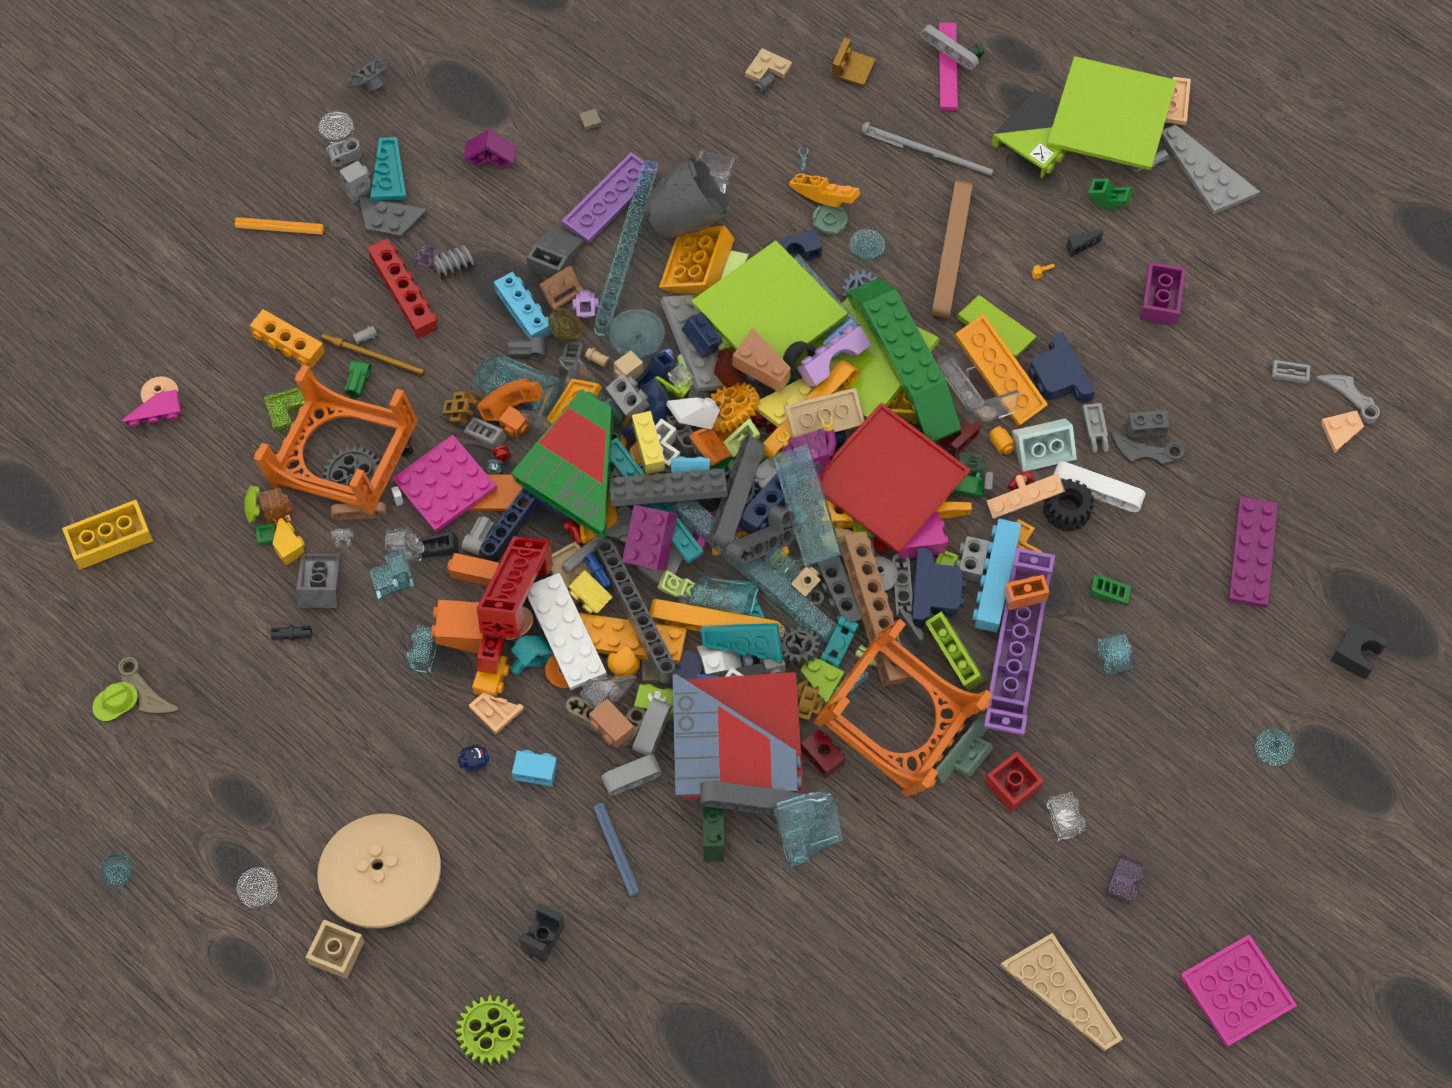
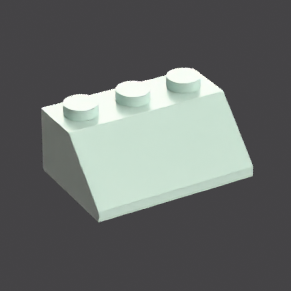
[1012,419,1077,472]

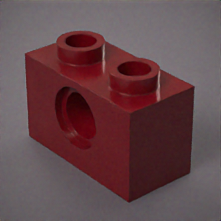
[801,729,845,779]

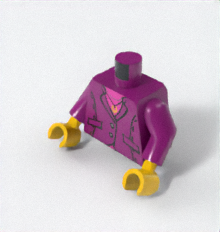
[776,417,836,476]

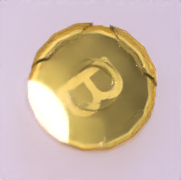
[548,308,583,343]

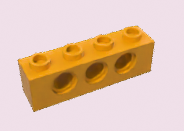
[250,309,325,368]

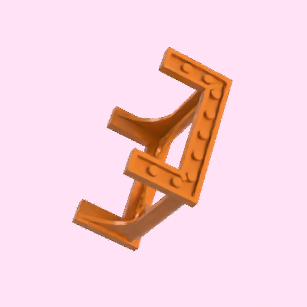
[254,365,418,515]
[814,619,993,797]

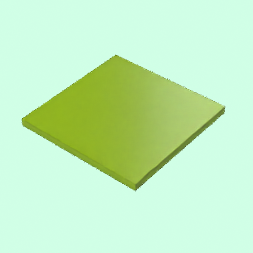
[1047,56,1177,170]
[691,241,848,359]
[790,297,940,419]

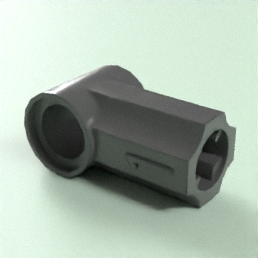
[508,336,545,361]

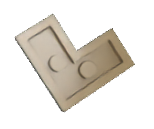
[745,48,792,82]

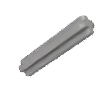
[562,536,601,572]

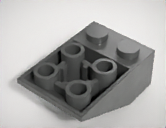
[527,227,584,278]

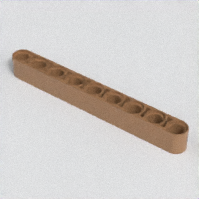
[931,180,973,319]

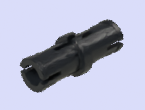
[271,625,312,641]

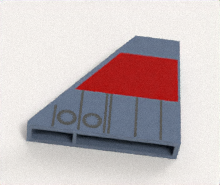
[673,674,801,797]

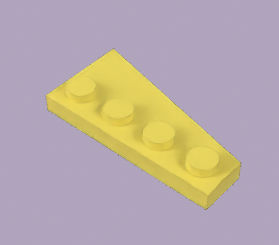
[755,379,817,427]

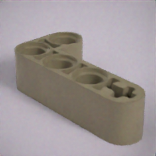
[566,697,645,747]

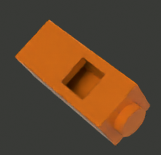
[447,553,499,586]

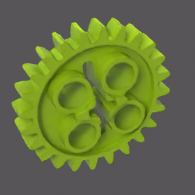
[456,995,525,1066]

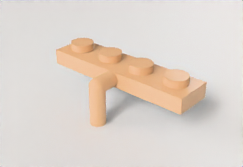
[987,474,1065,519]

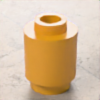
[989,426,1015,455]

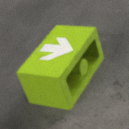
[634,684,674,722]

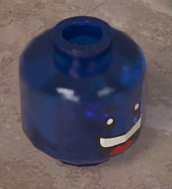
[458,744,489,773]

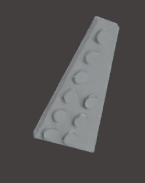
[1161,125,1260,215]

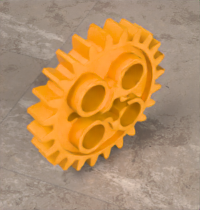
[711,382,761,433]

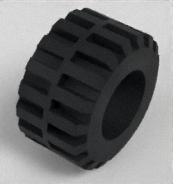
[1044,479,1094,531]

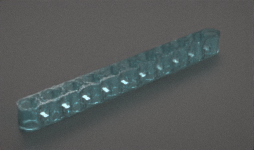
[594,159,658,336]
[670,500,837,645]

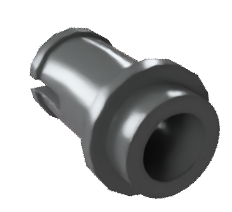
[754,73,775,94]

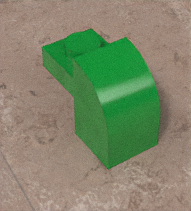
[1088,178,1133,210]

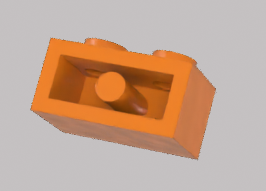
[1004,575,1050,610]

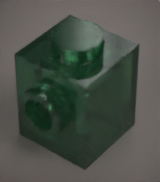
[958,452,985,478]

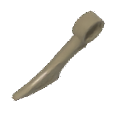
[118,657,179,713]

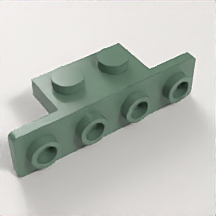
[935,714,993,784]

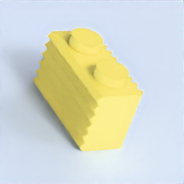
[567,570,612,615]

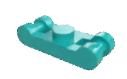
[820,615,860,668]

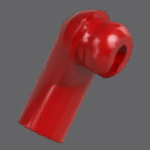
[1008,471,1035,491]
[563,519,582,544]

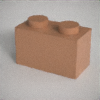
[589,699,634,748]

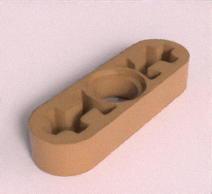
[331,502,386,520]

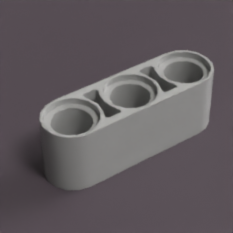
[664,409,697,456]
[632,698,672,756]
[601,754,662,796]

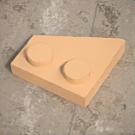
[1321,411,1364,453]

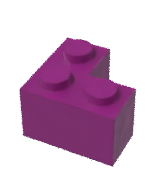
[464,129,516,169]

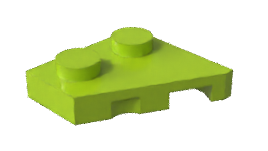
[800,657,844,705]

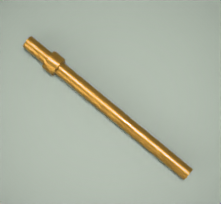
[321,333,425,376]

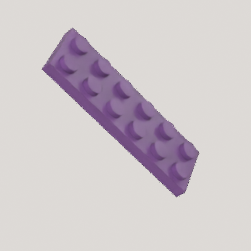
[562,152,658,244]

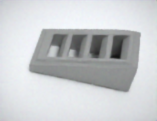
[464,417,507,449]

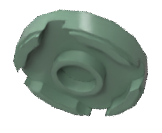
[812,205,848,236]

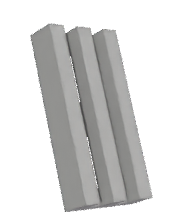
[1271,360,1311,384]

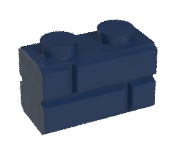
[682,313,723,358]

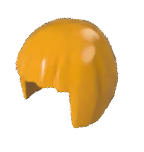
[607,645,640,678]

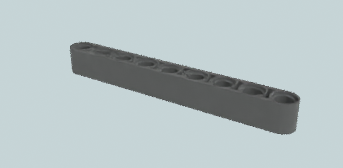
[597,539,675,683]

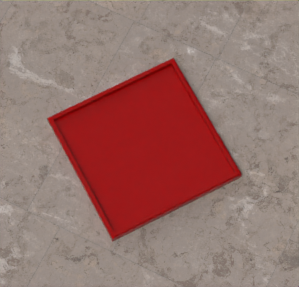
[809,403,970,555]
[683,672,804,800]

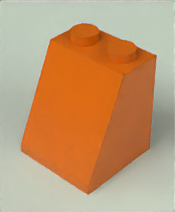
[431,600,483,654]

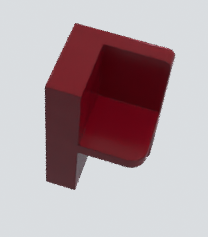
[939,419,982,457]

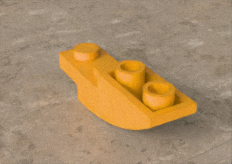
[789,174,860,208]

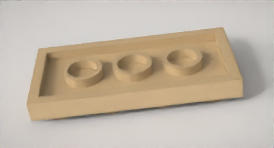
[783,388,865,438]

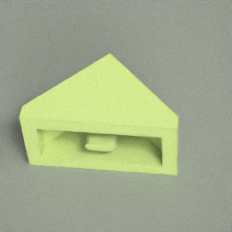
[723,419,760,457]

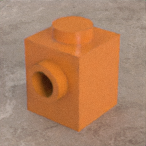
[499,406,530,439]

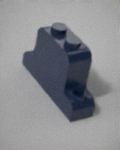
[1028,332,1095,403]
[911,548,966,627]

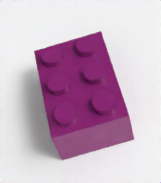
[1140,262,1186,325]
[622,505,678,571]

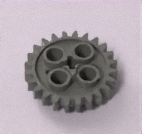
[322,446,381,504]

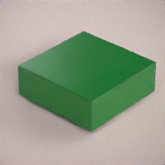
[255,523,276,546]

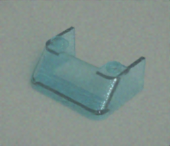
[471,355,564,417]

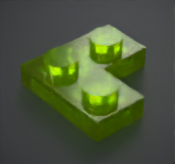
[264,387,305,431]

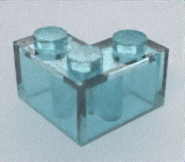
[368,550,415,598]

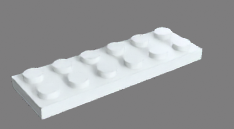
[527,573,607,691]

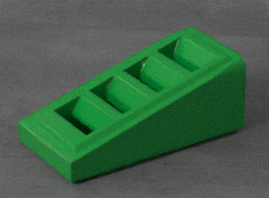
[1089,574,1131,605]

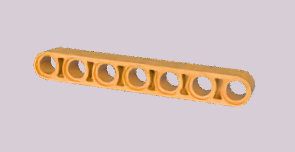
[763,360,860,463]
[649,599,781,632]

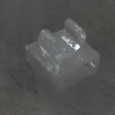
[667,363,694,389]
[331,528,353,548]

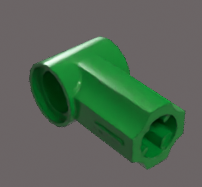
[344,360,371,398]

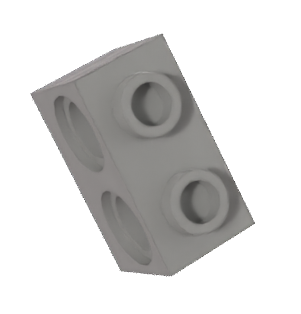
[606,373,650,419]
[956,536,990,583]

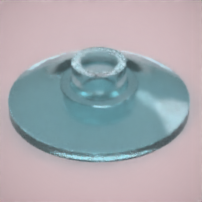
[849,228,885,260]
[1254,728,1295,766]

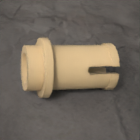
[585,348,609,368]

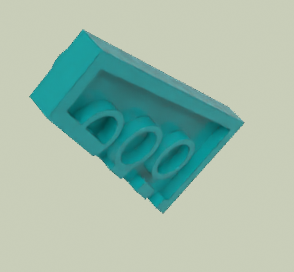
[370,137,406,201]
[700,623,783,663]

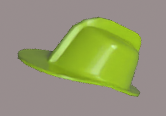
[92,682,138,721]

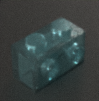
[406,625,437,673]

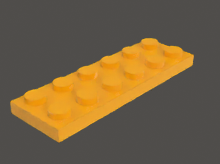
[953,314,1048,426]
[579,613,687,665]

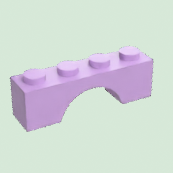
[797,325,871,387]

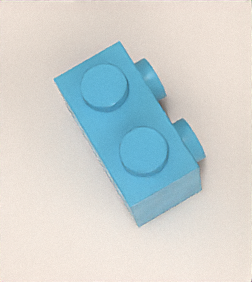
[512,750,557,787]

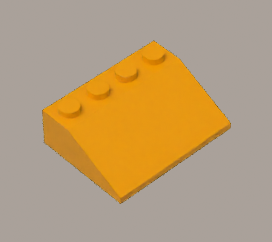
[659,226,735,297]

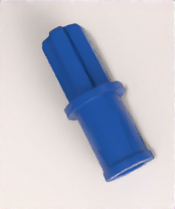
[584,554,612,589]

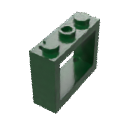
[703,806,724,862]

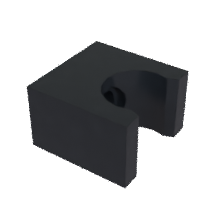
[1330,621,1389,680]
[519,904,565,962]

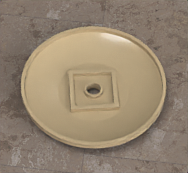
[317,814,441,928]

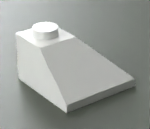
[666,397,720,429]
[697,645,742,677]

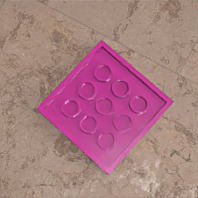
[392,435,498,533]
[1180,934,1297,1048]

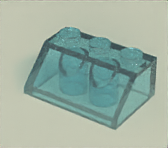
[689,575,759,616]

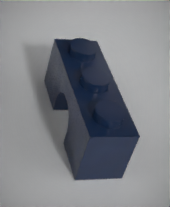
[764,230,822,262]

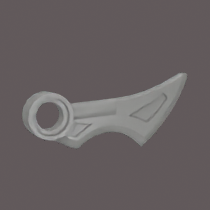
[1316,374,1380,424]

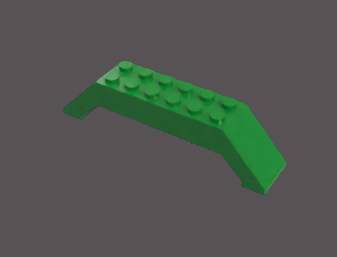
[846,278,961,442]

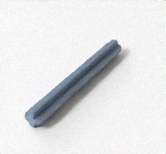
[594,803,640,896]

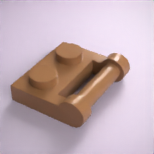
[539,266,583,313]

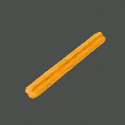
[235,217,324,235]

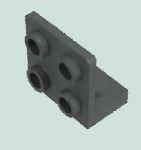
[897,608,924,656]

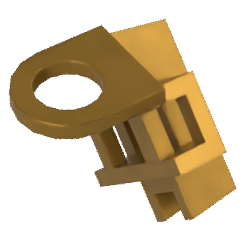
[442,391,483,426]
[796,676,825,720]

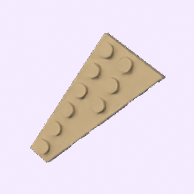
[1000,933,1123,1052]

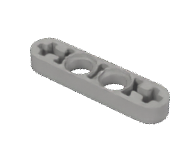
[920,25,979,70]
[892,553,912,619]

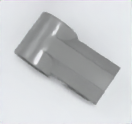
[461,517,494,556]

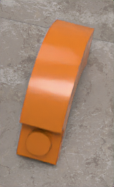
[477,378,546,421]

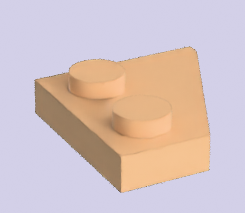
[469,692,524,734]

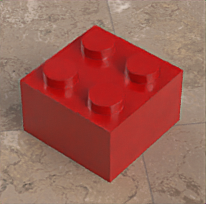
[984,752,1044,812]

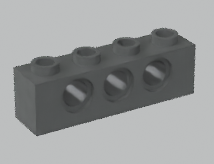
[813,552,864,632]

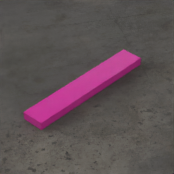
[939,22,958,111]

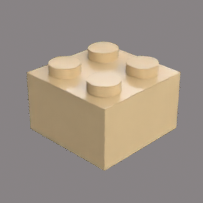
[305,920,365,979]

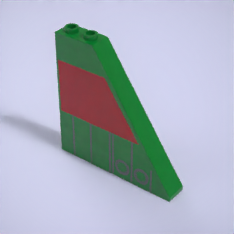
[511,389,614,540]

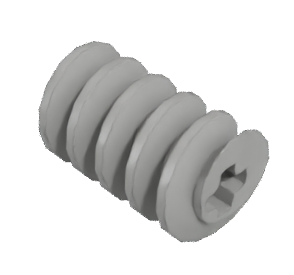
[433,245,474,278]

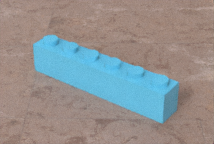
[972,519,1021,633]

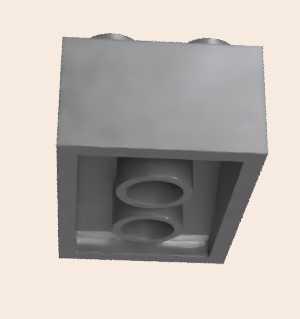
[296,553,341,608]

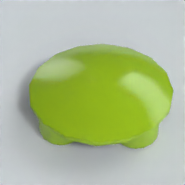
[244,485,260,523]

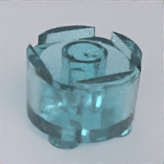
[1097,631,1135,675]

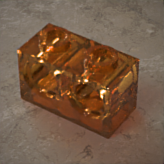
[258,487,293,525]

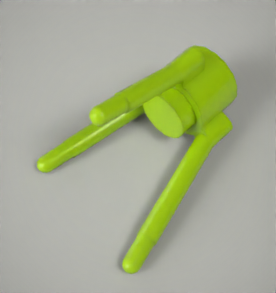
[656,367,690,399]

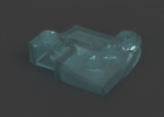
[773,792,843,867]

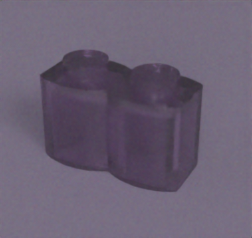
[1105,855,1146,904]

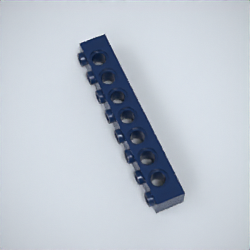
[738,430,846,534]

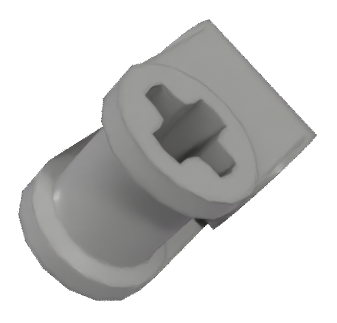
[326,138,362,167]

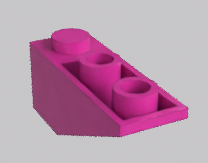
[123,390,183,427]

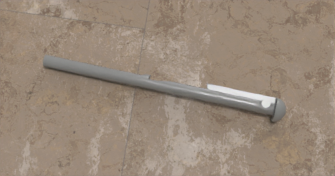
[862,122,994,176]

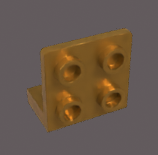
[831,37,875,86]

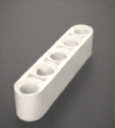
[1053,462,1146,512]

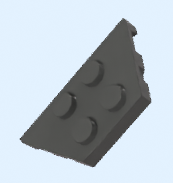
[359,196,427,239]

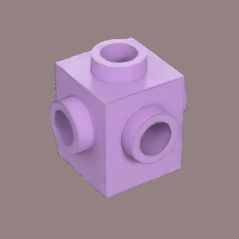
[573,290,599,318]

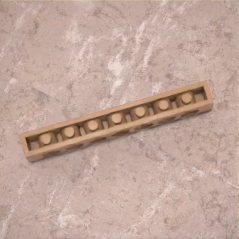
[838,531,910,687]

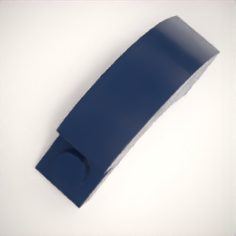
[622,351,677,403]
[620,377,669,444]

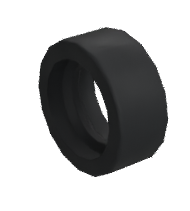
[783,341,817,379]

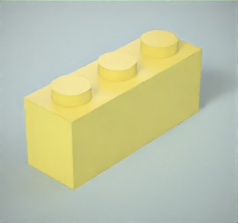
[632,411,665,475]

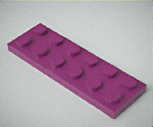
[1228,496,1278,608]

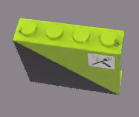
[991,90,1070,178]

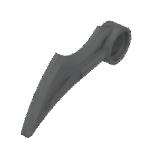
[1111,432,1184,464]

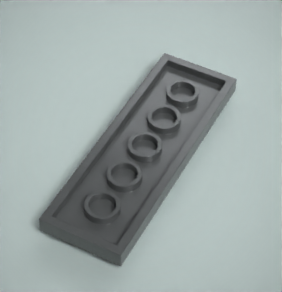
[609,469,728,507]

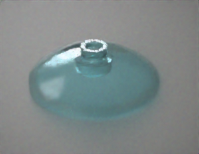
[609,308,665,358]

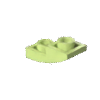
[721,251,749,279]
[657,570,702,605]

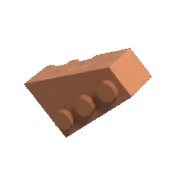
[732,328,791,393]

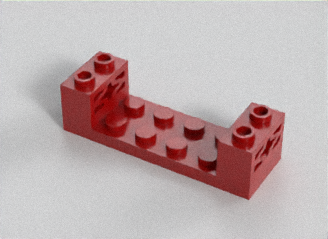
[477,536,553,638]

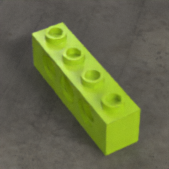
[925,612,986,691]

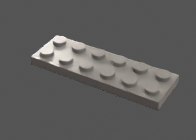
[660,295,731,392]

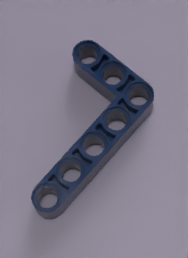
[481,488,571,562]

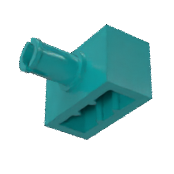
[509,635,554,675]

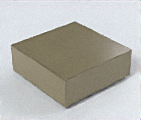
[579,109,602,131]

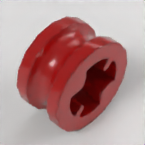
[492,445,511,463]

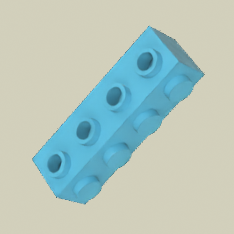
[494,272,551,339]

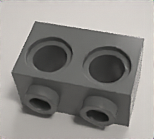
[1126,410,1169,440]

